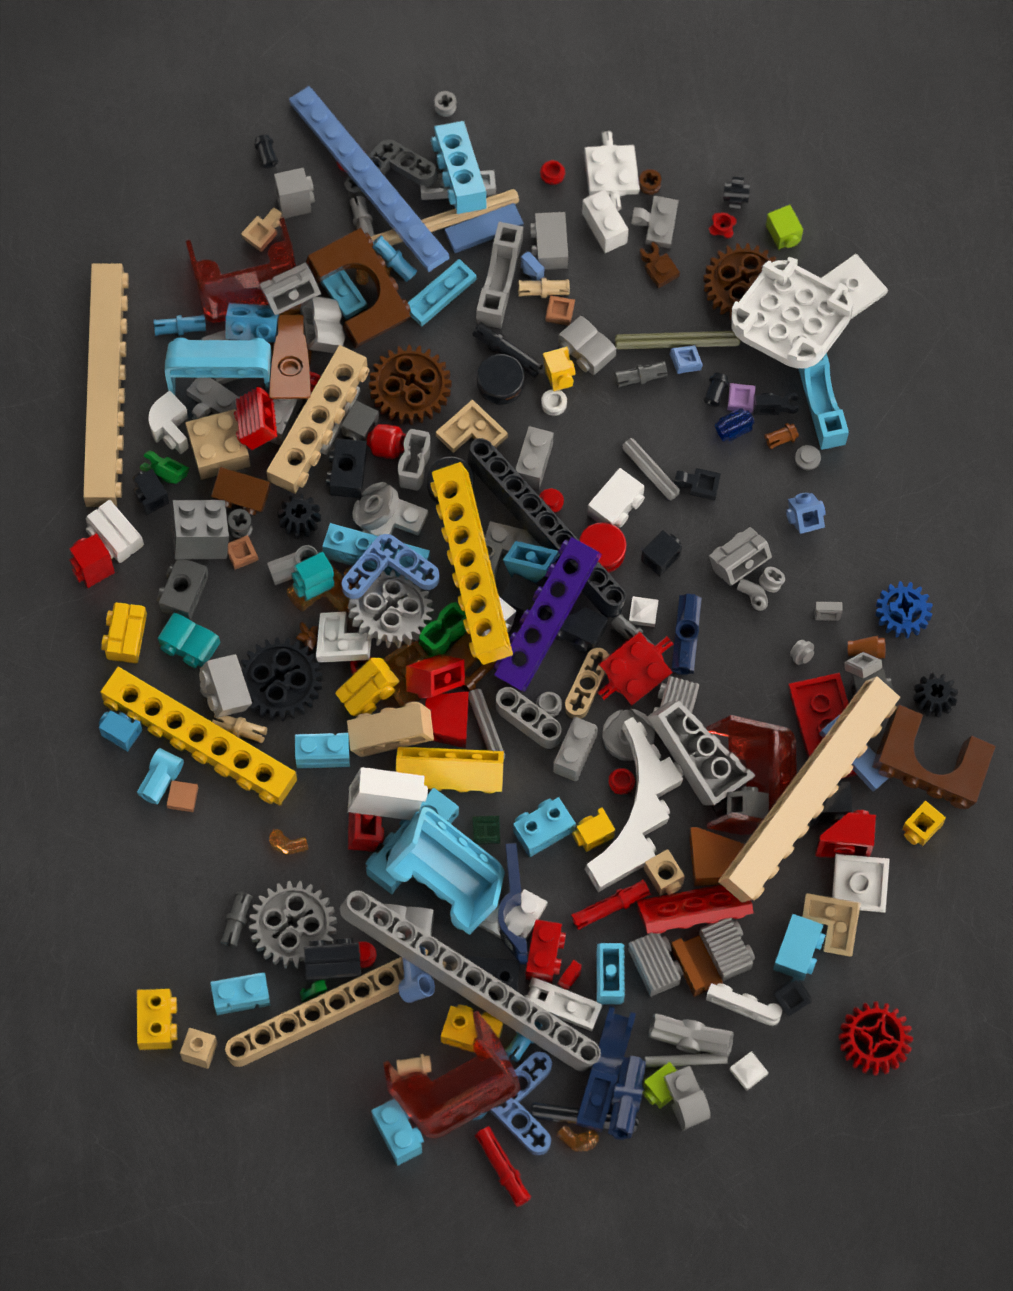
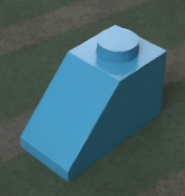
[503,541,559,583]

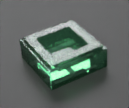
[473,816,500,845]

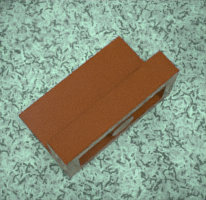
[671,935,723,997]

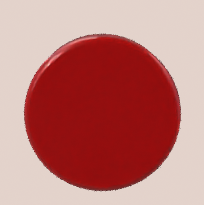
[579,522,626,573]

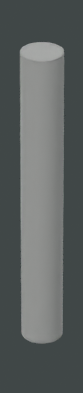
[645,1053,728,1068]

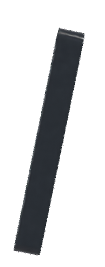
[467,438,626,618]

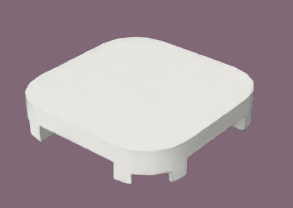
[731,257,853,368]

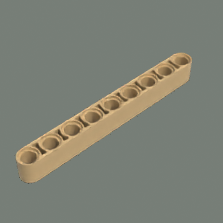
[225,948,447,1067]

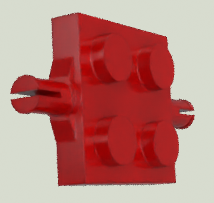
[597,631,674,705]

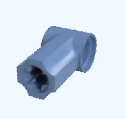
[398,947,435,1003]

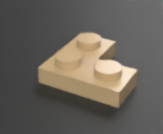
[436,400,508,453]
[802,893,861,956]

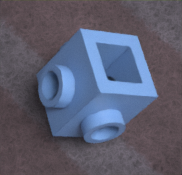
[786,493,825,534]

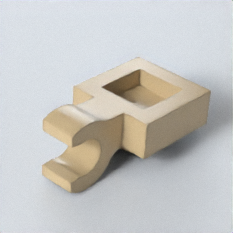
[241,207,283,252]

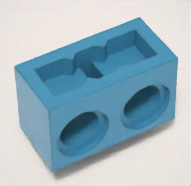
[225,303,279,342]

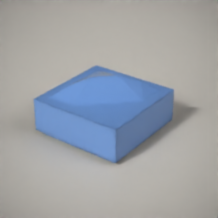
[521,252,544,281]
[670,345,703,374]

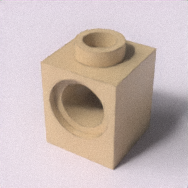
[644,849,685,896]
[180,1028,217,1069]

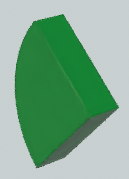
[299,979,328,1003]

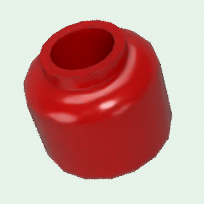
[367,424,406,459]

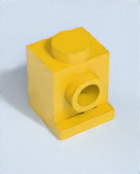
[543,347,575,391]
[903,800,946,847]
[572,807,615,852]

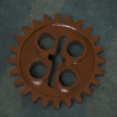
[703,243,776,319]
[369,345,452,425]

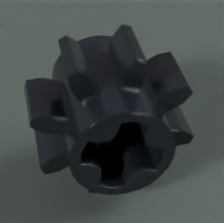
[723,177,750,209]

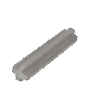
[622,438,680,500]
[469,689,505,759]

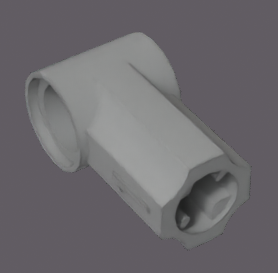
[267,545,318,585]

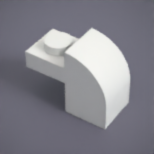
[149,390,189,454]

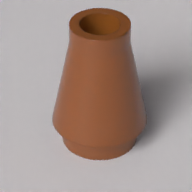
[848,635,886,659]

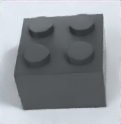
[171,500,229,559]

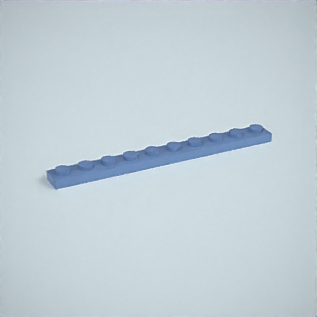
[289,86,449,272]

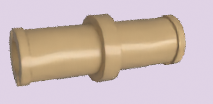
[518,278,570,298]
[212,715,267,743]

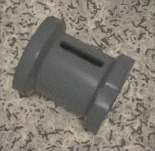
[228,509,253,539]

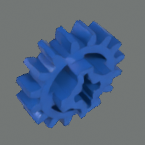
[875,581,933,638]

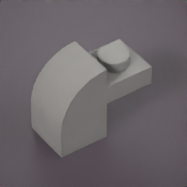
[663,1066,710,1131]

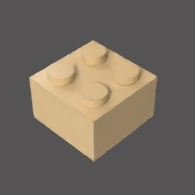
[185,409,250,480]

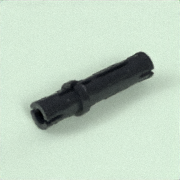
[472,322,543,378]

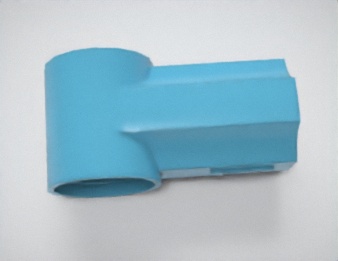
[137,748,184,805]

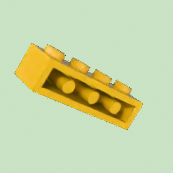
[396,746,504,794]

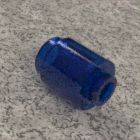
[715,408,755,442]

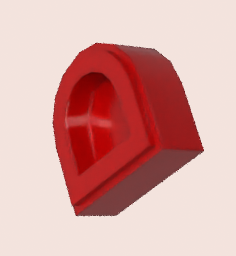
[558,960,582,990]

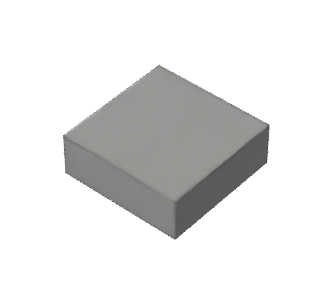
[814,602,842,621]
[844,652,882,679]

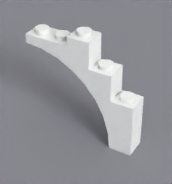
[585,717,684,892]

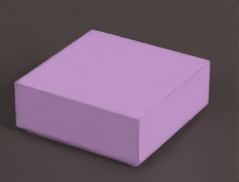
[727,383,755,413]

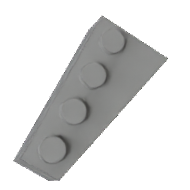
[647,701,756,806]

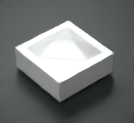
[629,596,658,627]
[729,1052,768,1091]

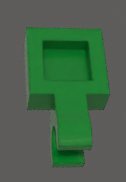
[140,451,189,484]

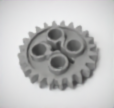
[348,570,434,648]
[249,881,337,968]

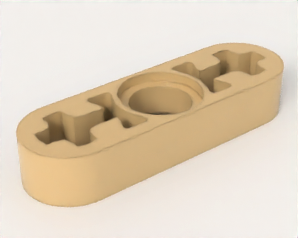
[565,648,609,719]

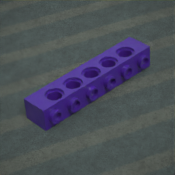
[494,537,602,692]

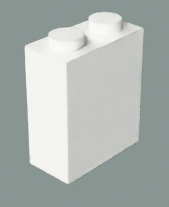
[348,767,428,820]

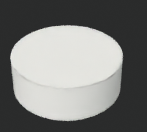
[541,389,567,416]

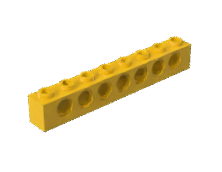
[431,462,513,665]
[101,667,297,806]

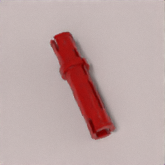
[571,879,651,930]
[475,1127,531,1207]

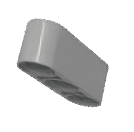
[496,687,561,749]

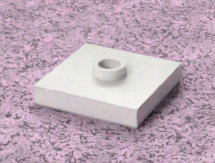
[822,254,888,319]
[832,854,889,913]

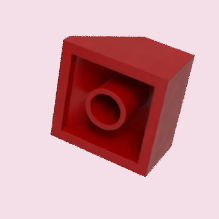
[815,810,876,858]

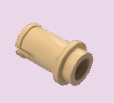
[397,1054,432,1078]

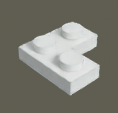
[362,499,428,536]
[316,612,371,663]
[479,889,548,940]

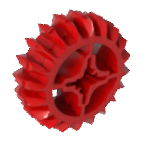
[838,1001,913,1076]

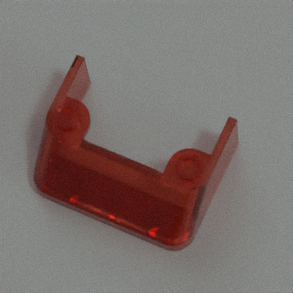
[186,217,297,322]
[706,715,797,835]
[383,1011,520,1138]

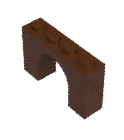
[306,228,411,349]
[872,705,995,809]

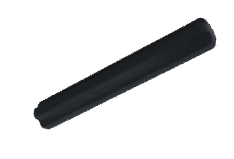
[530,1102,639,1132]

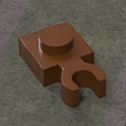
[639,242,680,288]

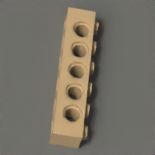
[266,345,369,494]

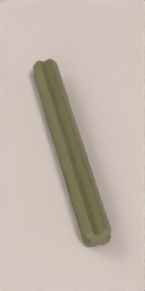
[615,331,740,349]

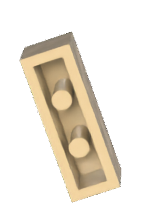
[347,702,434,757]

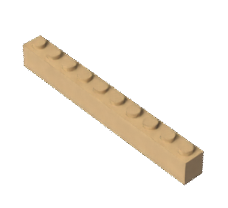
[84,264,129,507]
[718,676,900,902]

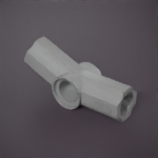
[648,1013,733,1056]

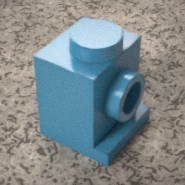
[99,711,142,752]

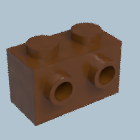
[211,467,272,516]

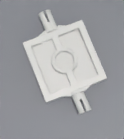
[584,131,640,211]

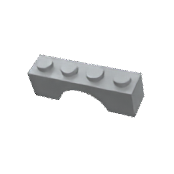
[476,222,523,329]

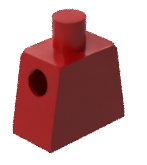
[425,692,469,748]

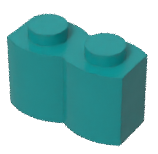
[291,551,335,601]
[158,613,220,668]

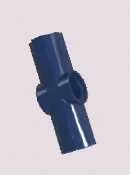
[671,593,702,675]
[608,1056,646,1140]

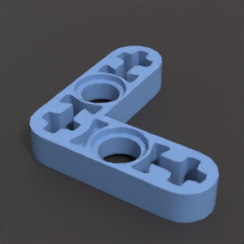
[342,534,439,599]
[488,1052,552,1155]

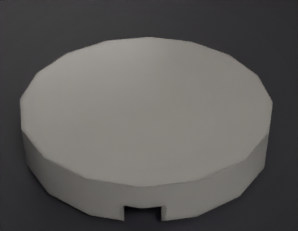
[352,482,399,531]
[602,709,655,761]

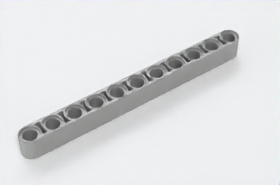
[340,891,601,1071]

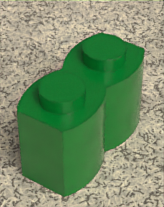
[419,602,466,658]

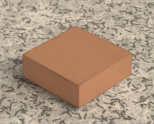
[545,295,575,326]
[227,535,258,570]
[167,781,199,812]

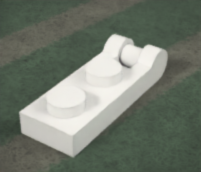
[524,978,602,1031]
[706,983,782,1026]

